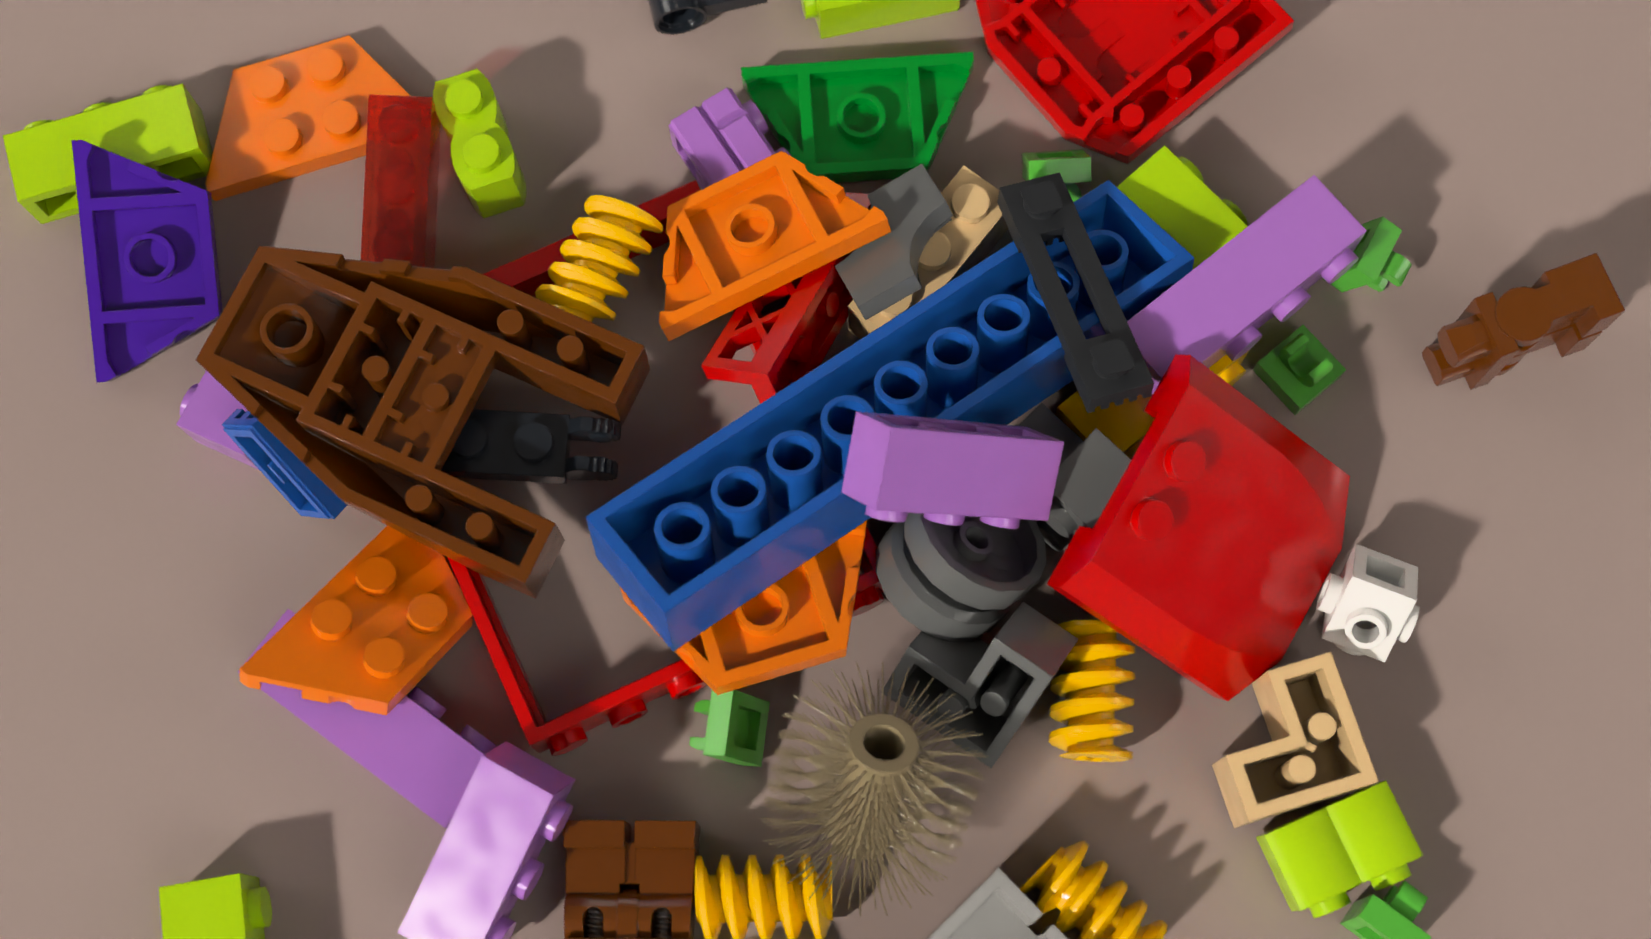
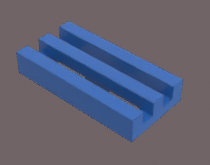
[222,409,347,519]

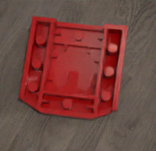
[975,0,1294,164]
[1047,354,1350,701]

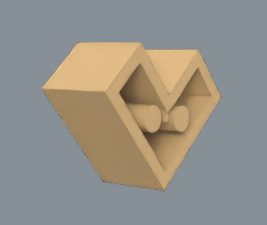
[1212,652,1379,828]

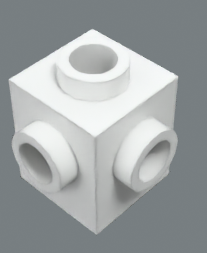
[1316,544,1420,662]

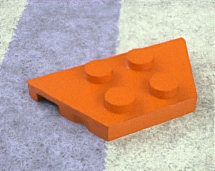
[205,35,438,201]
[659,150,891,341]
[620,521,867,695]
[239,526,473,716]

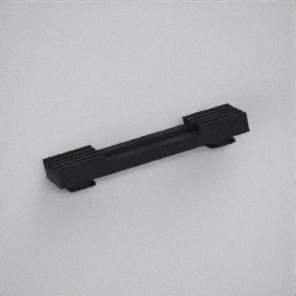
[997,172,1154,413]

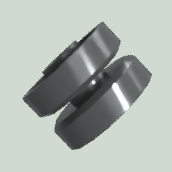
[876,513,1047,642]

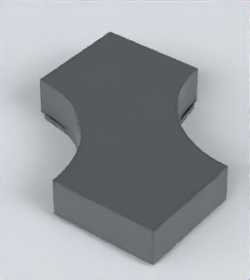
[835,164,953,320]

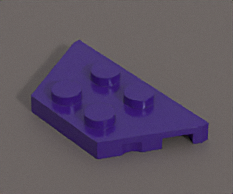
[72,140,223,383]

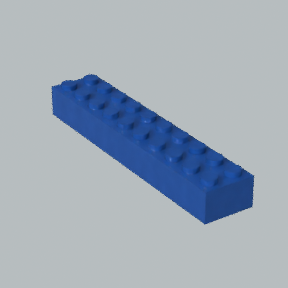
[586,180,1195,652]

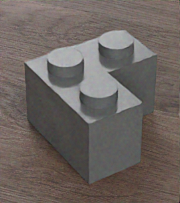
[1018,402,1131,552]
[881,601,1079,768]

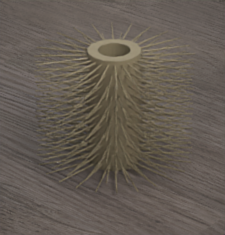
[761,662,988,917]

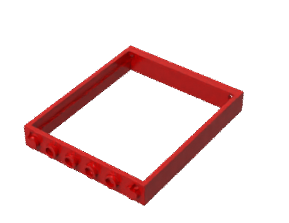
[448,180,885,756]

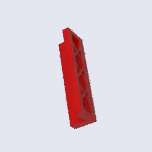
[701,192,871,404]

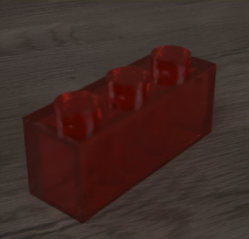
[360,94,441,268]

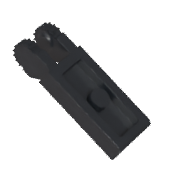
[441,409,622,484]

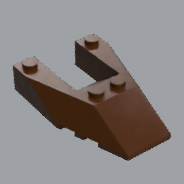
[196,246,650,599]

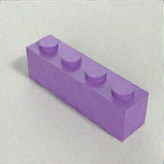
[1127,175,1367,397]
[238,608,497,829]

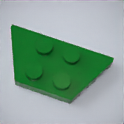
[741,52,974,183]

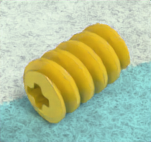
[535,195,663,322]
[1048,620,1136,762]
[1019,841,1168,939]
[695,854,833,939]

